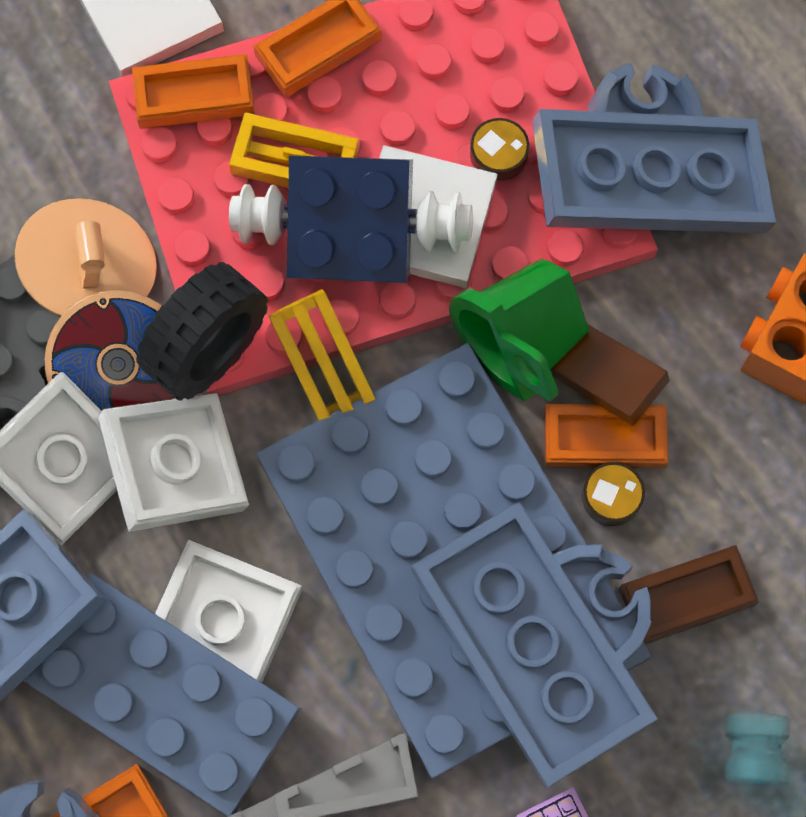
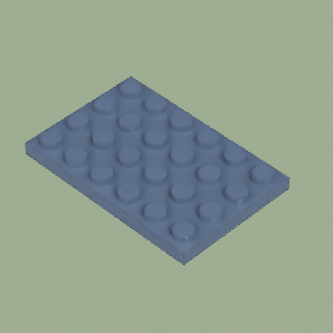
[256,343,651,780]

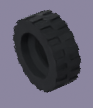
[136,262,268,401]

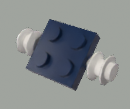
[229,155,473,283]

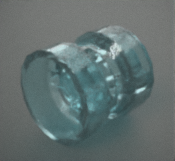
[724,713,790,785]

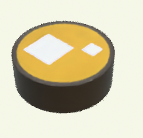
[470,118,529,180]
[582,462,645,526]

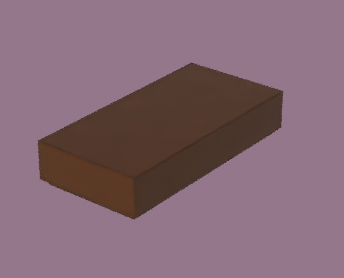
[551,324,670,426]
[619,545,759,644]

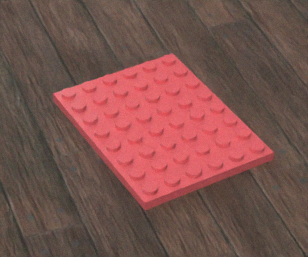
[109,0,658,396]

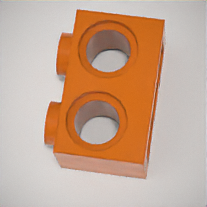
[740,253,806,404]

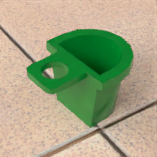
[449,259,590,402]

